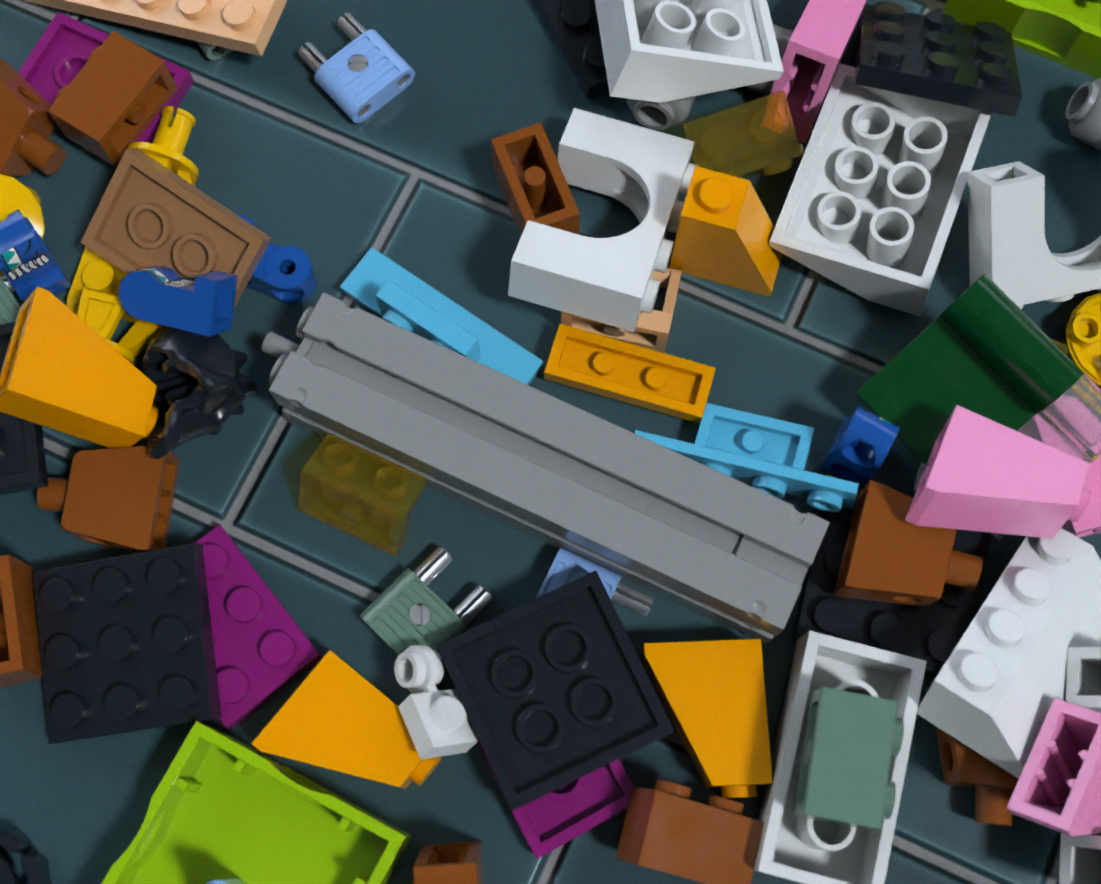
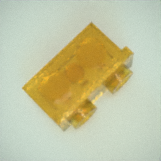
[681,90,805,178]
[298,434,427,556]

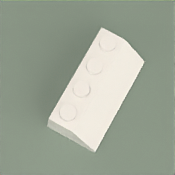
[917,528,1101,779]

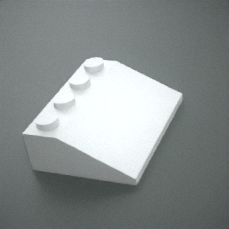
[595,0,784,103]
[769,63,992,316]

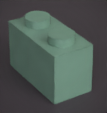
[794,687,904,830]

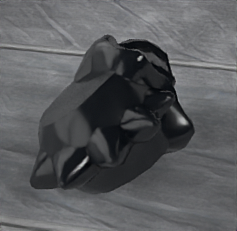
[143,325,257,459]

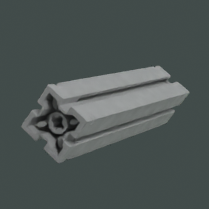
[261,292,830,646]

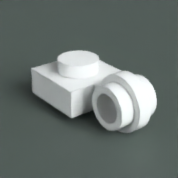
[394,645,479,760]

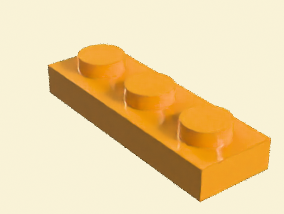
[544,324,716,424]

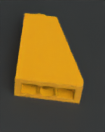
[669,166,783,297]
[0,286,158,448]
[641,639,773,798]
[252,650,442,789]

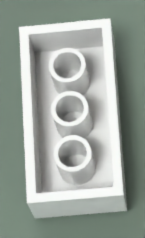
[753,630,927,884]

